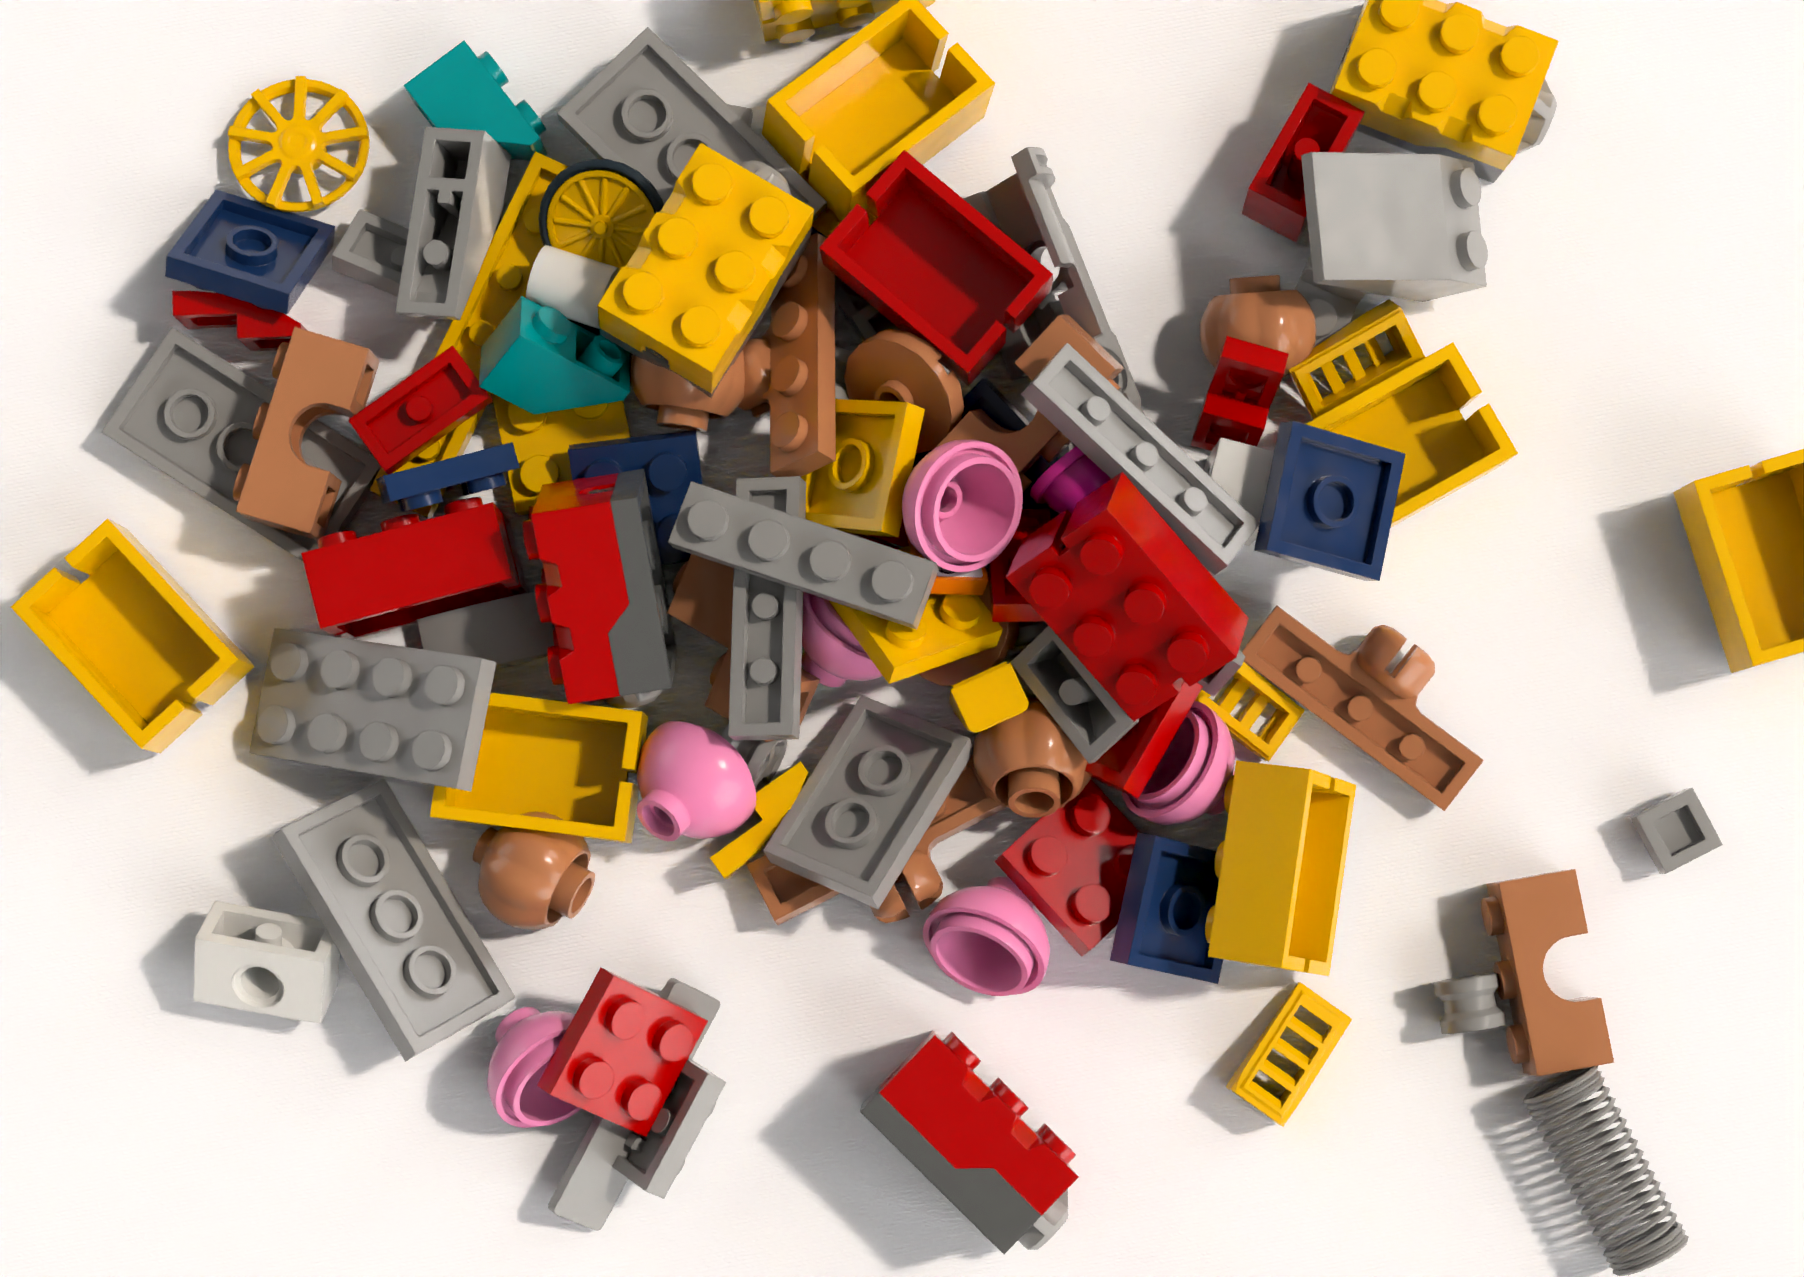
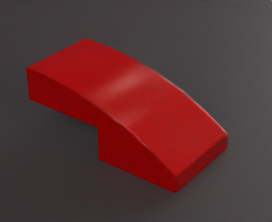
[172,291,307,351]
[1190,336,1289,451]

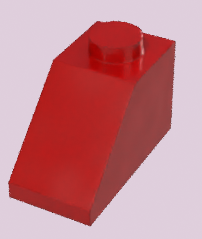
[1242,83,1365,243]

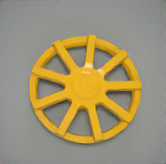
[227,76,370,212]

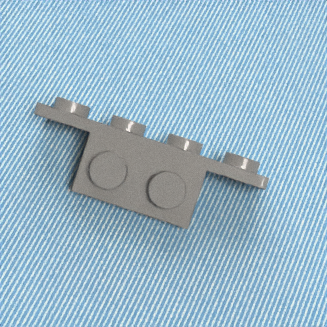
[548,978,726,1231]

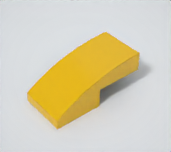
[710,761,809,879]

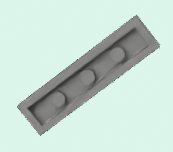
[1021,343,1260,575]
[728,476,806,740]
[668,481,940,630]

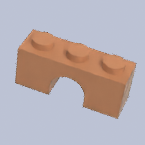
[937,315,1124,492]
[233,327,380,540]
[1481,869,1614,1077]

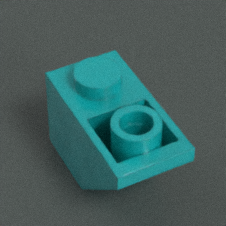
[404,40,548,161]
[479,296,630,414]

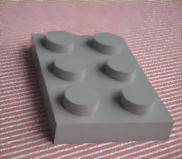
[763,695,974,909]

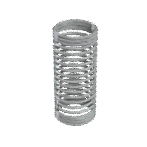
[1522,1066,1689,1276]

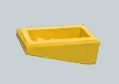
[1288,299,1425,420]
[949,661,1029,733]
[1195,662,1305,762]
[1225,982,1352,1127]

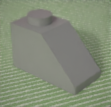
[1011,626,1139,764]

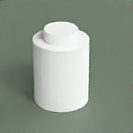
[526,245,620,329]

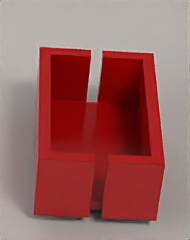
[819,150,1053,387]
[1006,472,1249,721]
[301,497,528,639]

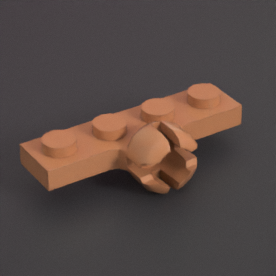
[738,232,836,477]
[1241,605,1484,811]
[747,755,1006,925]

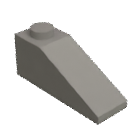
[395,127,511,320]

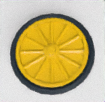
[538,159,664,269]

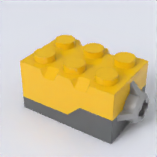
[1329,0,1559,183]
[597,143,814,398]

